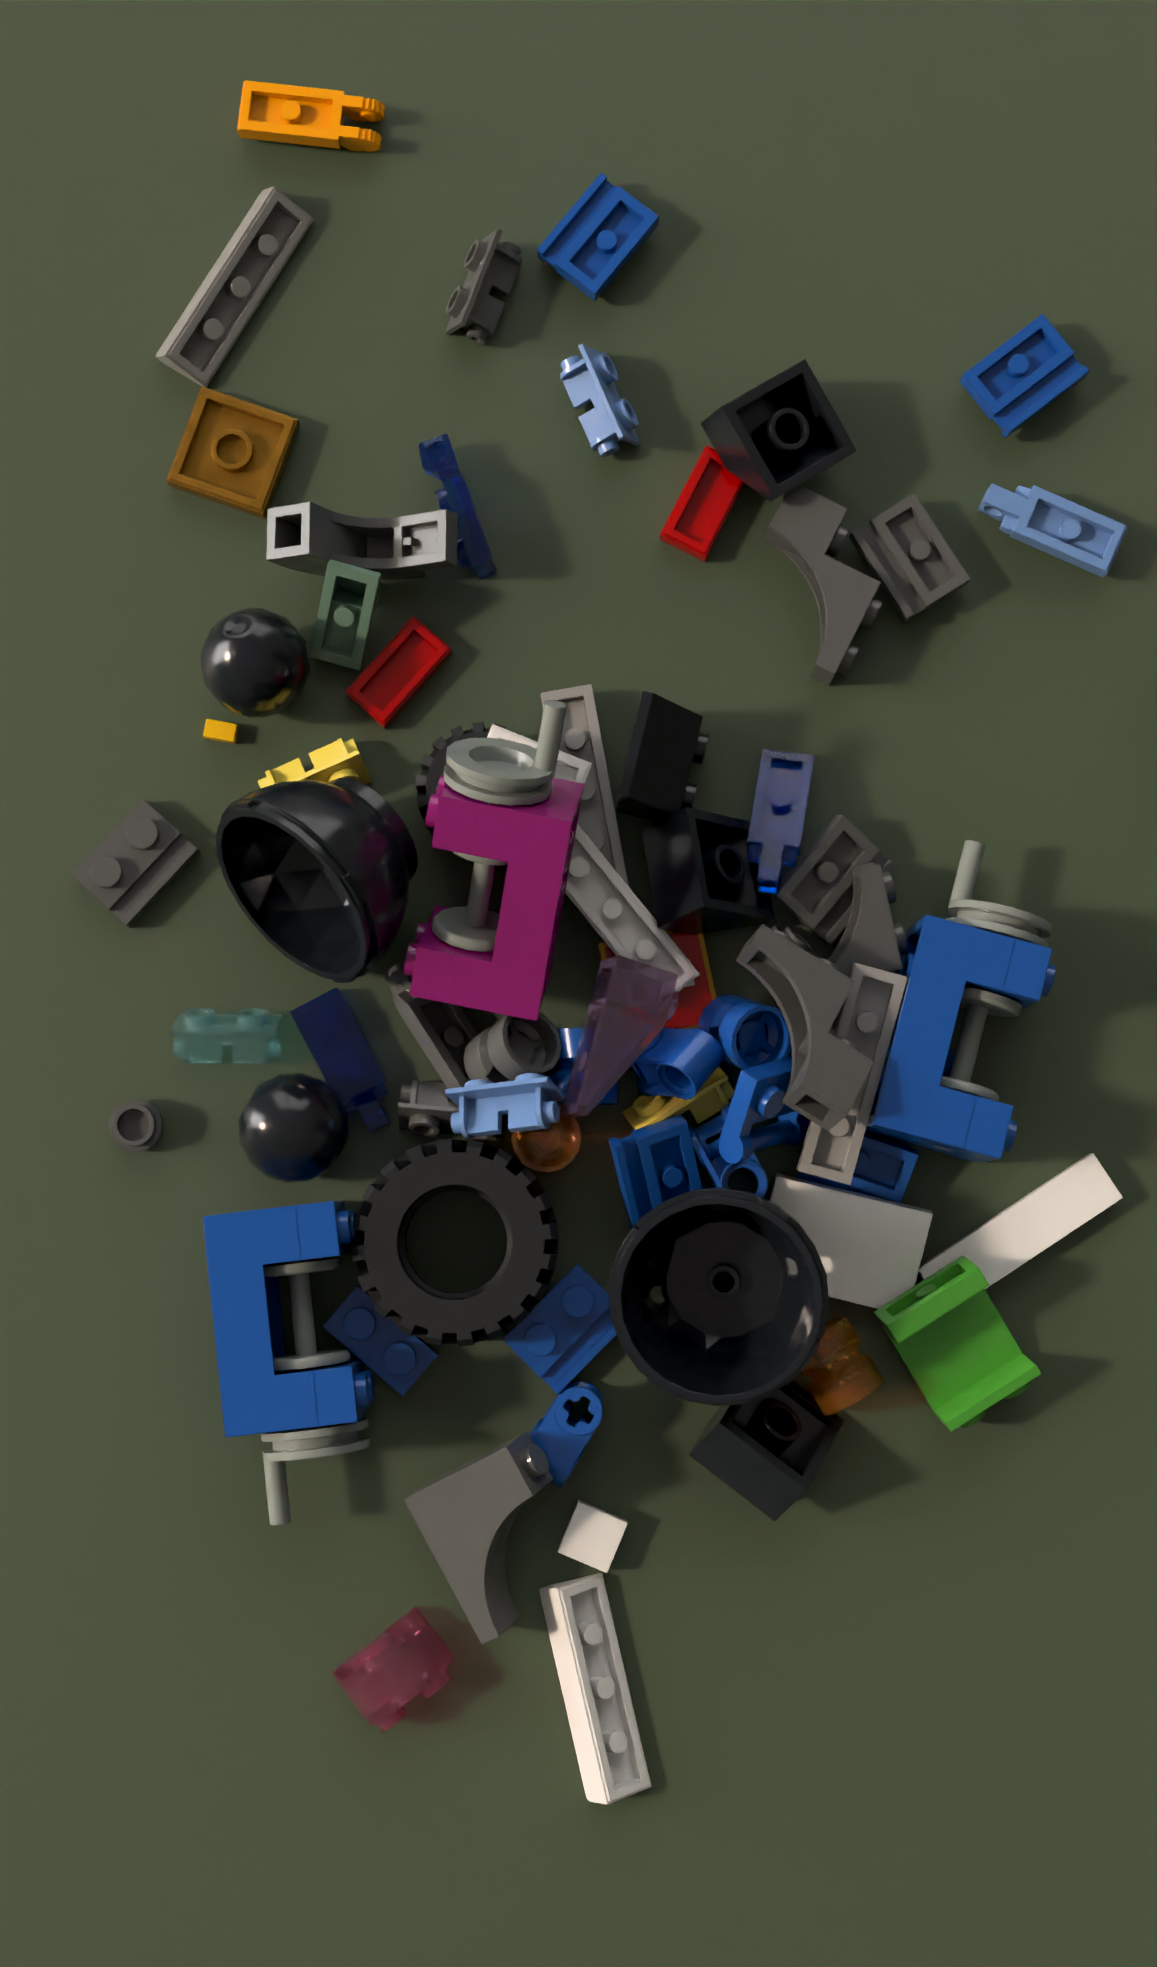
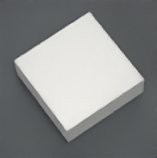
[558,1500,628,1573]

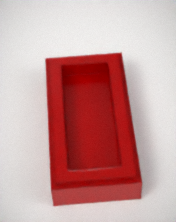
[659,445,745,562]
[345,616,453,729]

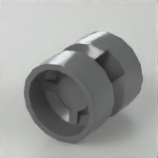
[463,1012,561,1083]

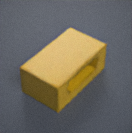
[203,719,239,744]

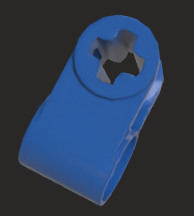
[617,1025,724,1100]
[688,1105,768,1197]
[529,1381,603,1488]

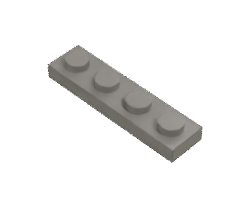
[540,684,629,886]
[797,962,908,1185]

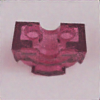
[331,1606,454,1733]

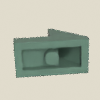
[309,559,381,671]

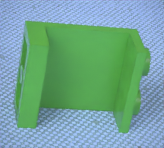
[873,1255,1041,1432]

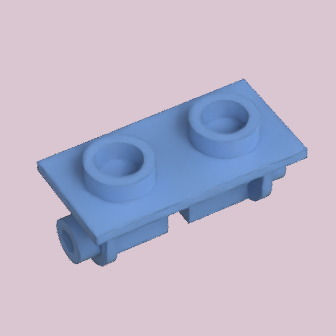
[560,343,641,457]
[445,1073,565,1138]

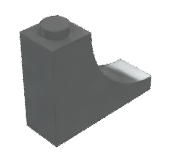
[404,1431,553,1645]

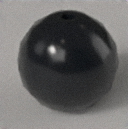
[201,608,310,718]
[238,1073,349,1183]

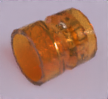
[511,1105,581,1173]
[800,1315,884,1416]

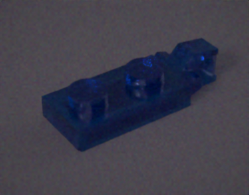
[418,433,497,580]
[747,749,815,894]
[290,987,391,1133]

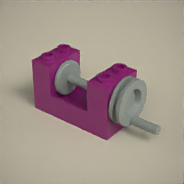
[404,700,584,1021]

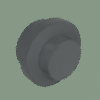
[109,1099,163,1152]

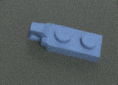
[978,483,1128,578]

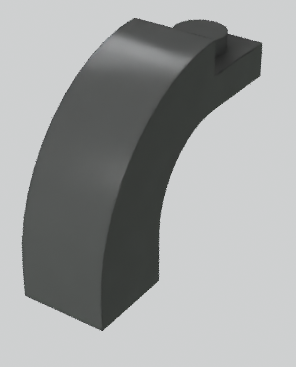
[266,501,458,580]

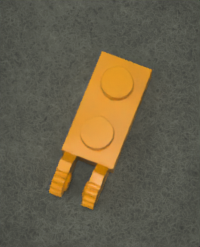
[237,80,385,153]

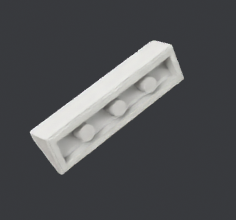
[539,1573,652,1805]

